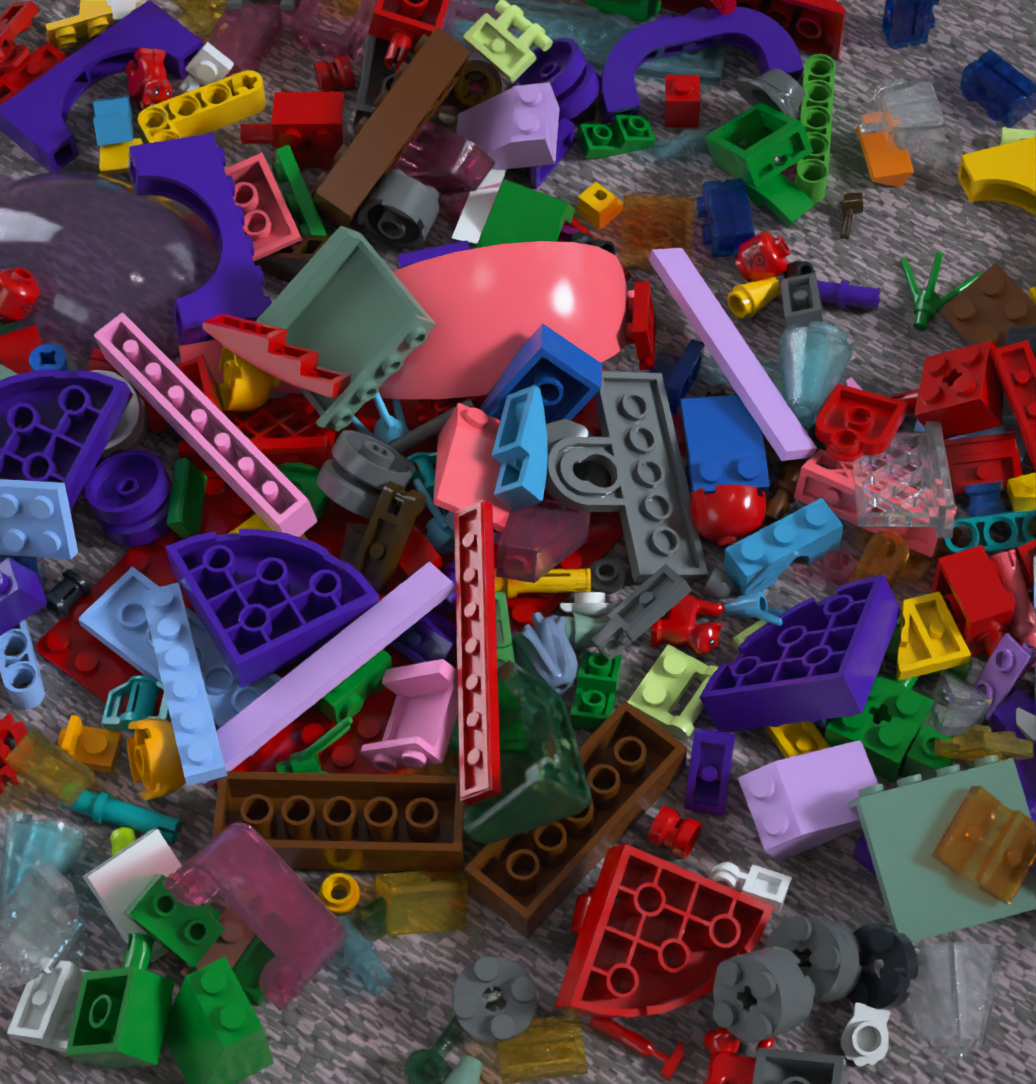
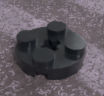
[848,924,918,1010]

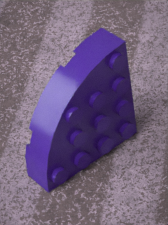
[0,369,133,513]
[166,529,379,688]
[699,574,901,732]

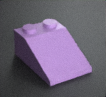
[453,82,560,174]
[738,740,878,862]

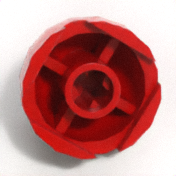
[690,485,766,549]

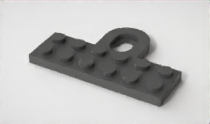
[545,371,708,581]

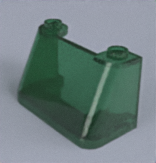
[448,659,592,844]

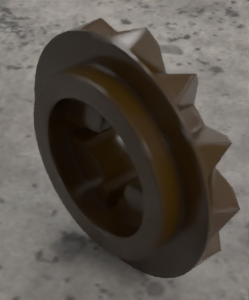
[449,60,503,112]

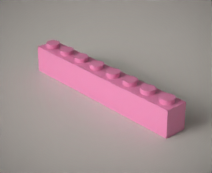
[94,312,317,537]

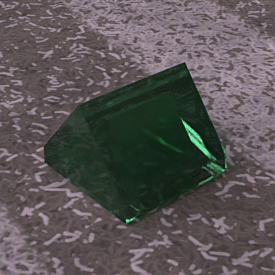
[354,892,408,942]

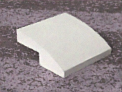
[7,957,90,1053]

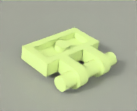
[463,0,553,83]

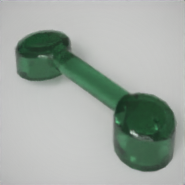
[404,989,503,1084]

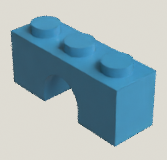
[724,498,843,596]

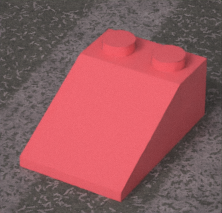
[224,153,302,261]
[433,403,511,533]

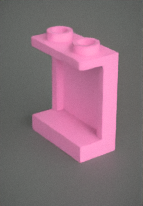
[360,659,458,773]

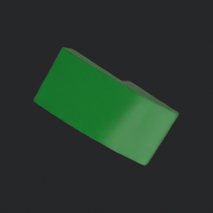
[576,115,656,159]
[736,173,815,228]
[570,651,622,730]

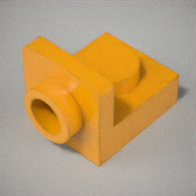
[58,715,124,773]

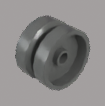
[316,431,415,519]

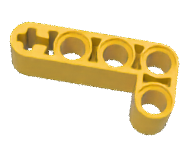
[138,70,266,144]

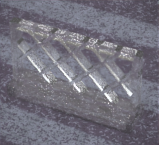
[851,422,955,538]

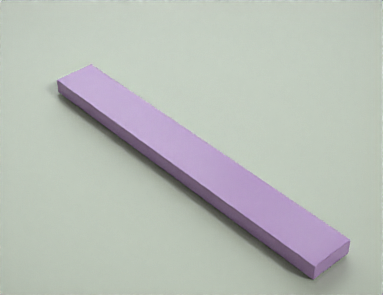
[648,248,817,461]
[201,562,456,790]

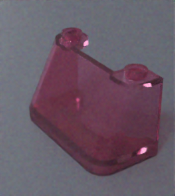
[162,822,345,1011]

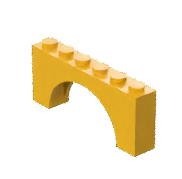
[957,136,1036,304]

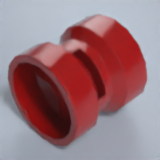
[313,55,356,92]
[647,805,702,860]

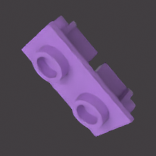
[966,633,1036,721]

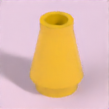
[727,277,782,319]

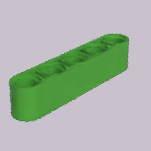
[795,54,835,204]

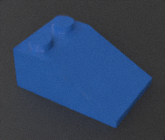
[479,324,602,423]
[680,395,770,497]

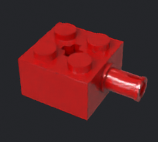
[368,0,450,71]
[240,92,349,170]
[892,340,1004,442]
[931,545,1016,658]

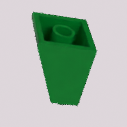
[163,956,274,1084]

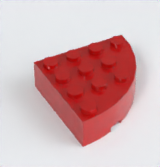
[554,844,774,1019]

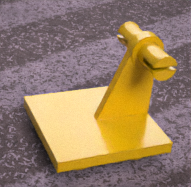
[45,0,113,49]

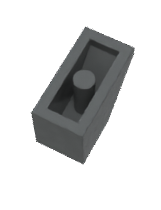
[780,273,829,354]

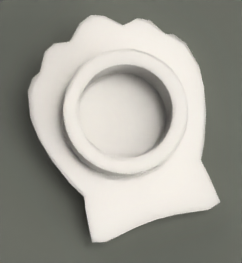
[559,592,616,618]
[841,1003,891,1067]

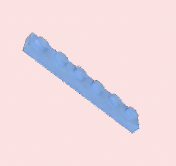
[141,582,227,787]

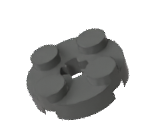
[452,956,537,1044]

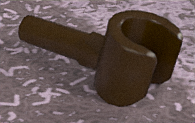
[840,192,863,239]

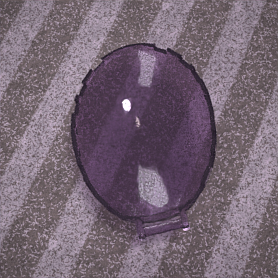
[0,171,220,363]

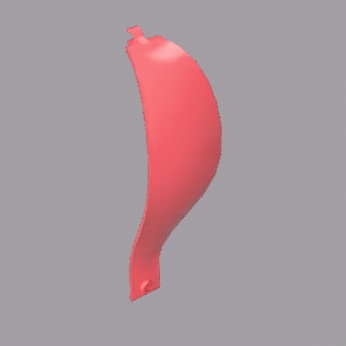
[179,241,634,399]

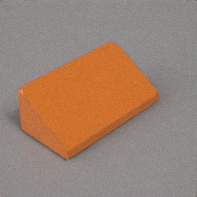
[856,120,913,187]

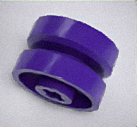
[513,37,601,123]
[85,450,172,547]

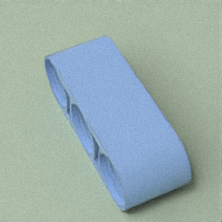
[0,620,45,710]

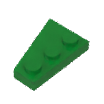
[272,145,327,236]

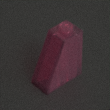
[209,5,284,79]
[392,121,496,194]
[496,499,591,583]

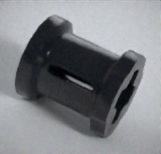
[43,569,91,619]

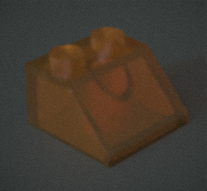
[620,191,695,268]

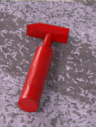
[589,1017,685,1081]

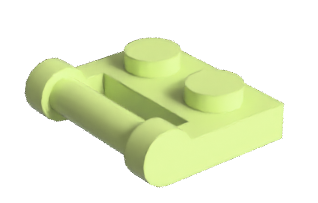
[628,644,718,740]

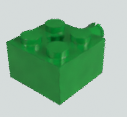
[824,669,934,784]
[65,933,175,1069]

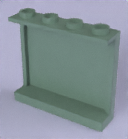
[256,226,437,431]
[848,754,1036,942]

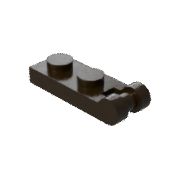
[352,481,426,596]

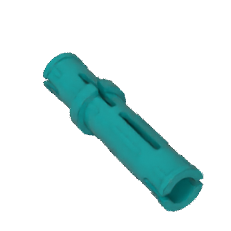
[60,783,182,844]

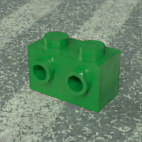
[314,649,392,725]
[123,873,226,968]

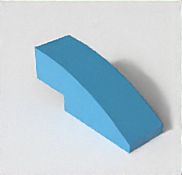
[93,94,133,146]
[491,385,548,512]

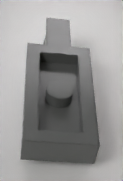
[591,564,692,660]

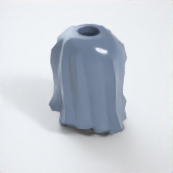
[511,612,578,696]

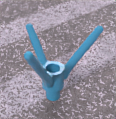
[724,550,799,626]

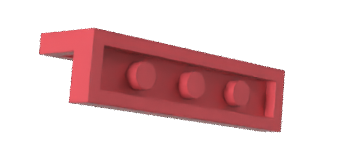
[794,449,958,557]

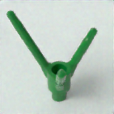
[900,251,984,330]
[276,716,353,773]

